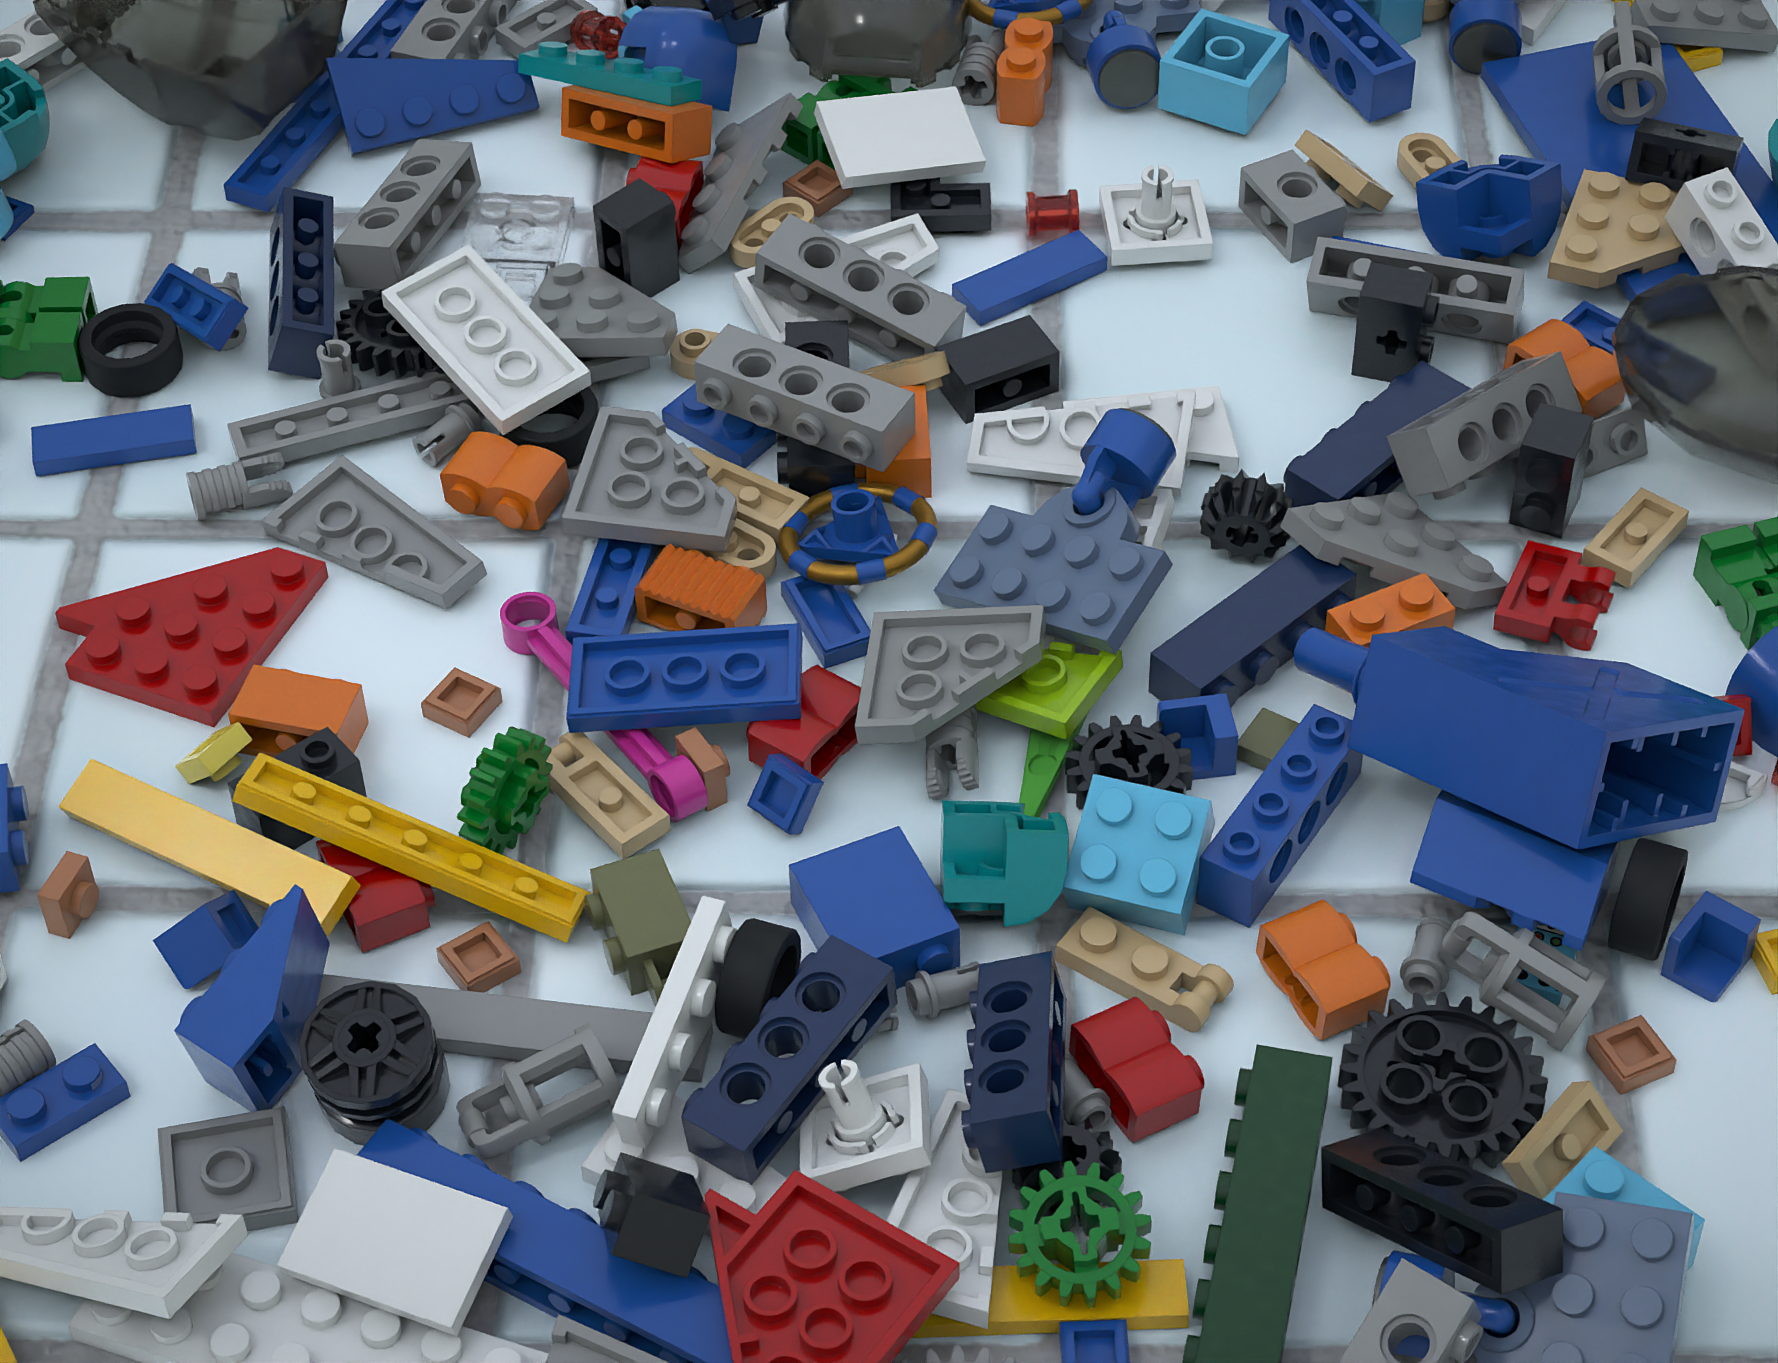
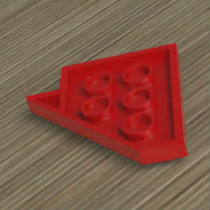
[55,547,329,728]
[704,1170,960,1363]

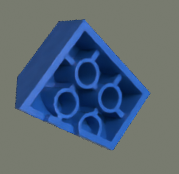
[1410,790,1621,952]

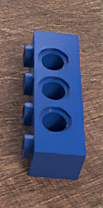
[1268,0,1416,123]
[1196,704,1363,928]

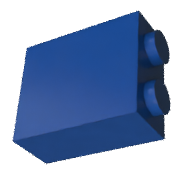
[789,826,960,990]

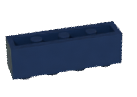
[1283,361,1471,507]
[1148,545,1357,708]

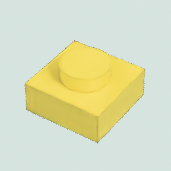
[175,722,253,784]

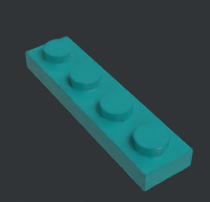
[518,42,702,106]

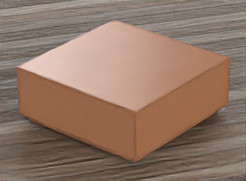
[783,160,853,218]
[421,667,503,738]
[436,921,522,993]
[1586,1015,1677,1095]

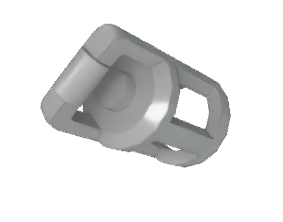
[1592,1,1667,125]
[1439,912,1607,1051]
[456,1023,622,1159]

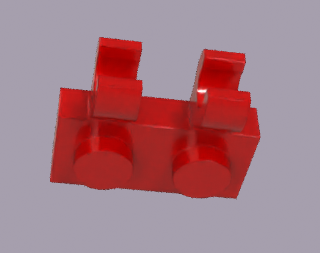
[1493,540,1616,651]

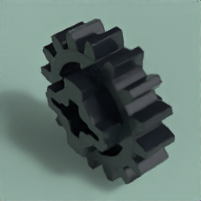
[1065,715,1193,810]

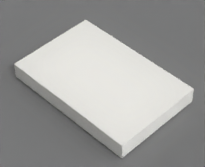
[814,86,986,189]
[276,1148,513,1336]

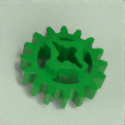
[457,726,553,855]
[1008,1161,1152,1308]

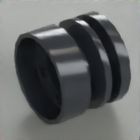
[299,981,450,1146]

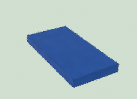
[566,623,803,733]

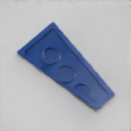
[325,58,540,156]

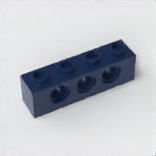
[268,187,334,379]
[681,935,898,1185]
[961,951,1067,1173]

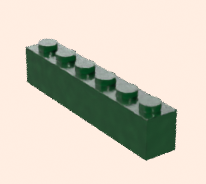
[1182,1044,1333,1363]

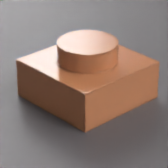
[675,727,731,812]
[37,851,99,939]

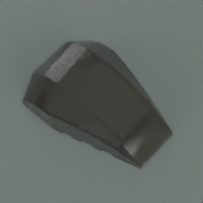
[33,0,348,141]

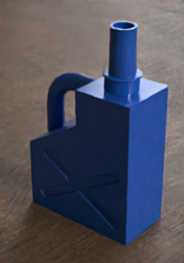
[1294,626,1745,850]

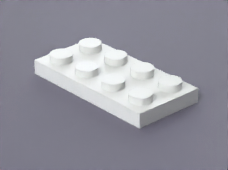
[381,244,591,435]

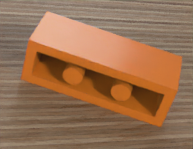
[561,85,712,163]

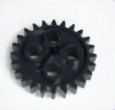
[336,290,444,379]
[1338,992,1548,1169]

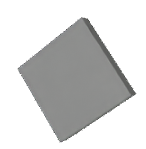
[157,1106,299,1231]

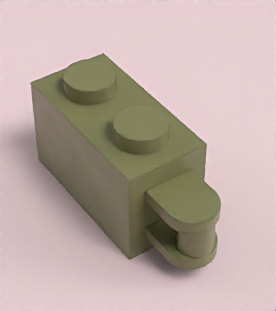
[584,849,691,1007]

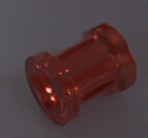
[570,10,627,59]
[1025,189,1080,237]

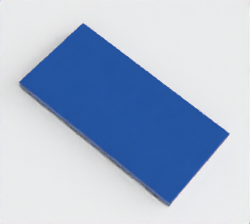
[1481,40,1778,320]

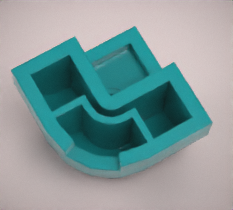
[0,58,50,180]
[940,800,1069,927]

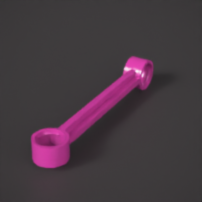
[500,592,708,823]

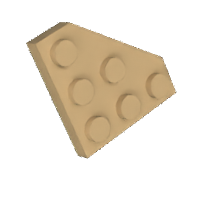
[1547,169,1686,289]

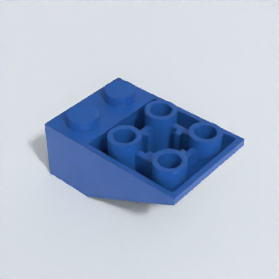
[174,884,330,1112]

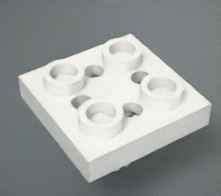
[1099,164,1213,266]
[800,1059,932,1193]

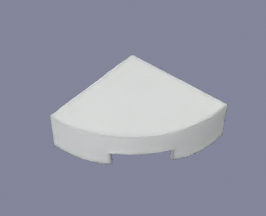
[1718,761,1768,812]

